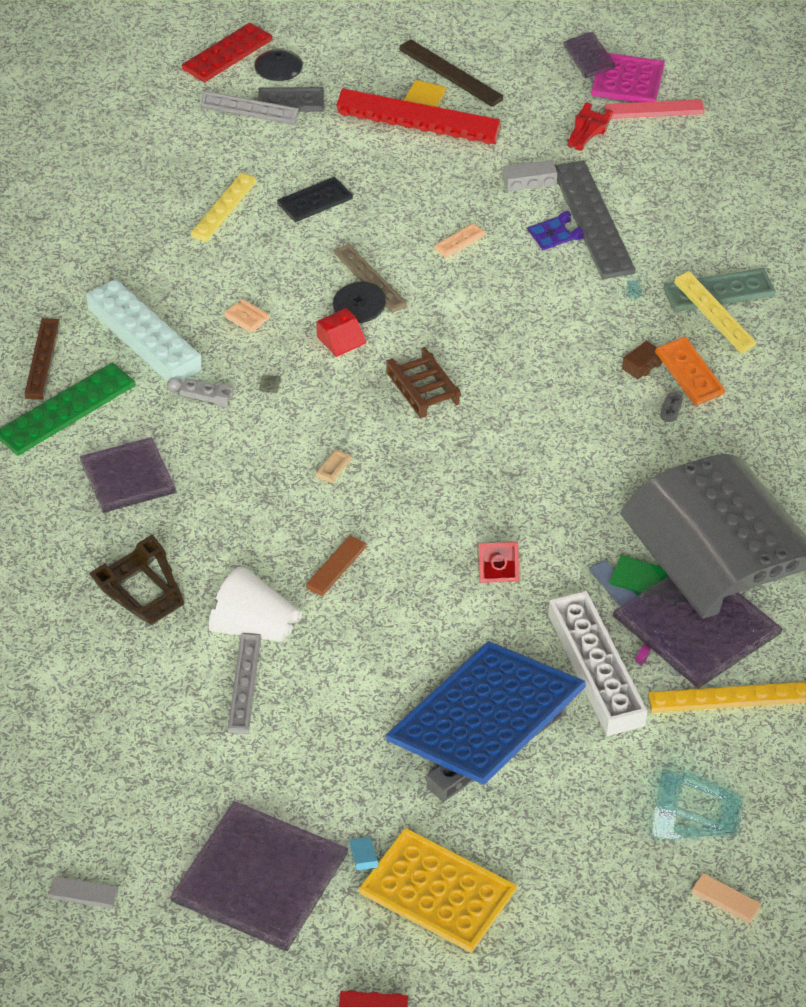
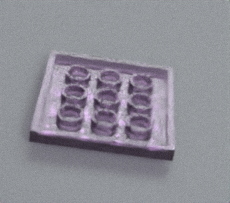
[80,437,176,513]

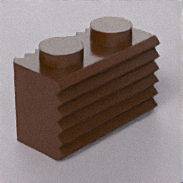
[622,340,662,380]

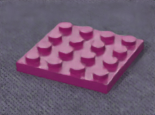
[591,52,665,102]

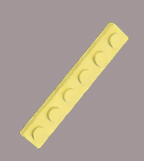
[191,173,256,242]
[674,271,756,354]

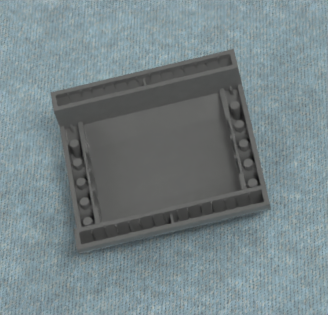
[620,454,806,619]

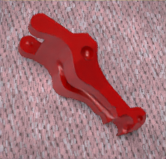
[567,102,613,151]

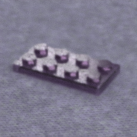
[563,31,615,79]

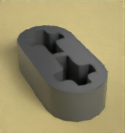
[660,392,683,422]

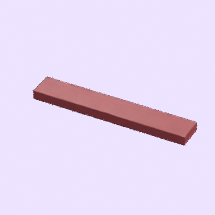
[605,99,704,119]

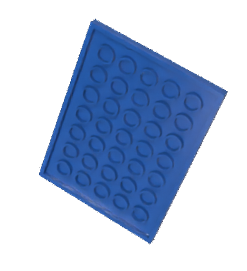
[386,641,586,785]

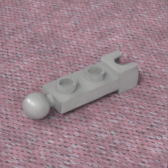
[167,377,233,408]

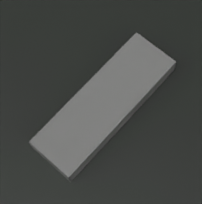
[49,876,119,909]

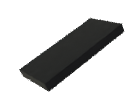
[277,177,353,223]

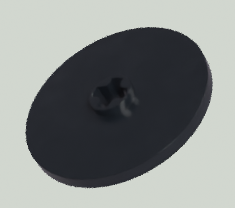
[333,282,386,323]

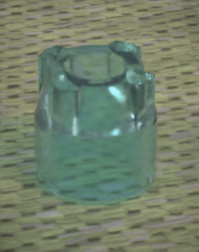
[626,280,642,299]

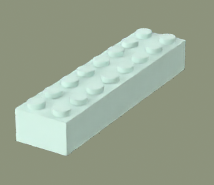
[86,279,202,382]

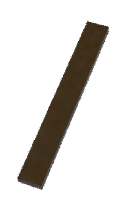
[399,39,504,107]

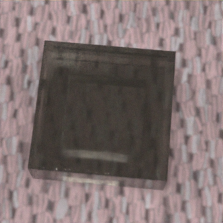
[259,375,281,393]

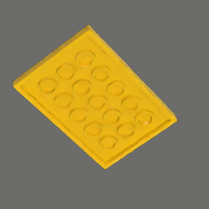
[359,828,517,953]

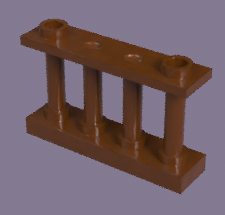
[386,347,461,419]

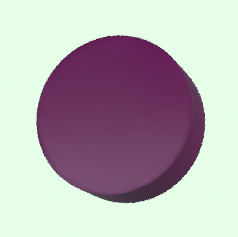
[635,644,651,665]

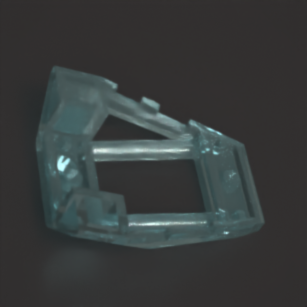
[651,768,744,841]

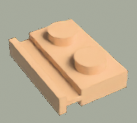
[225,299,269,333]

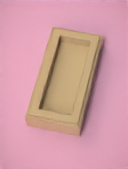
[316,449,352,483]

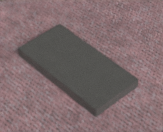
[258,87,324,112]

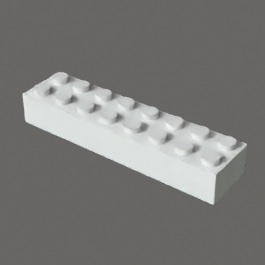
[548,591,647,736]

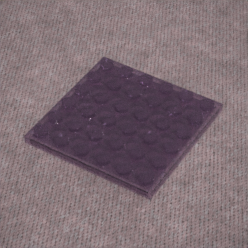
[613,576,783,689]
[170,801,348,951]

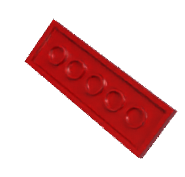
[182,22,272,83]

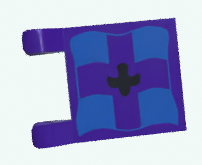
[527,211,583,250]

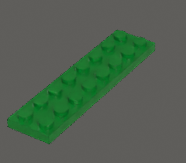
[0,362,136,456]

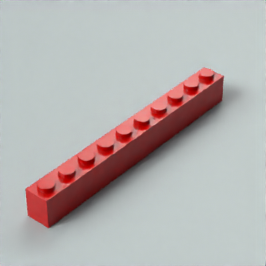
[336,88,501,144]

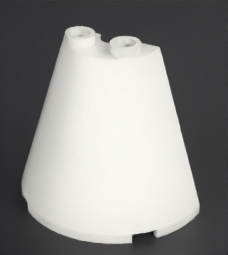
[209,567,302,641]

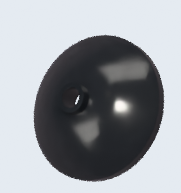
[254,49,303,81]

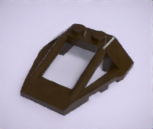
[89,534,184,625]

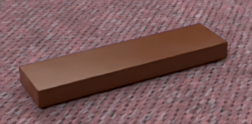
[306,535,366,597]

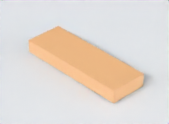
[435,223,485,258]
[692,873,761,923]

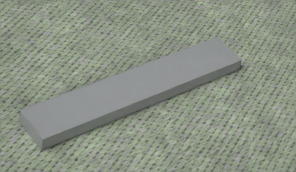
[200,91,299,125]
[228,634,261,734]

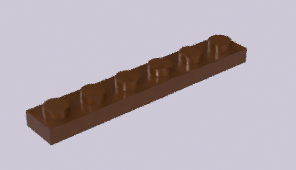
[24,318,60,400]

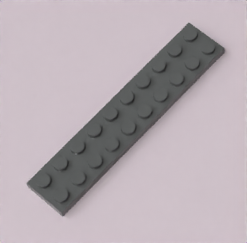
[554,161,636,279]

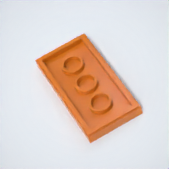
[655,336,726,406]

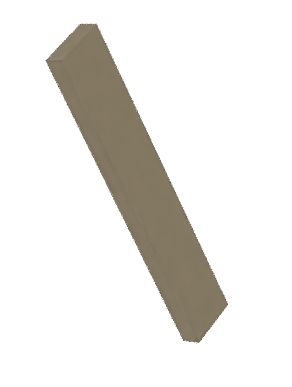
[334,244,407,313]

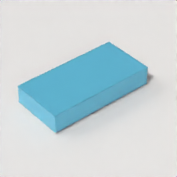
[349,837,378,870]

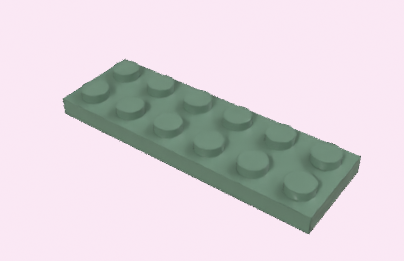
[663,268,776,312]

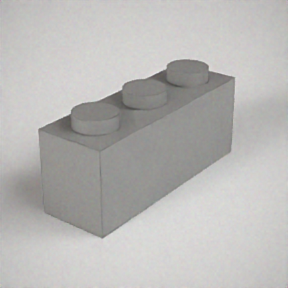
[503,160,557,192]

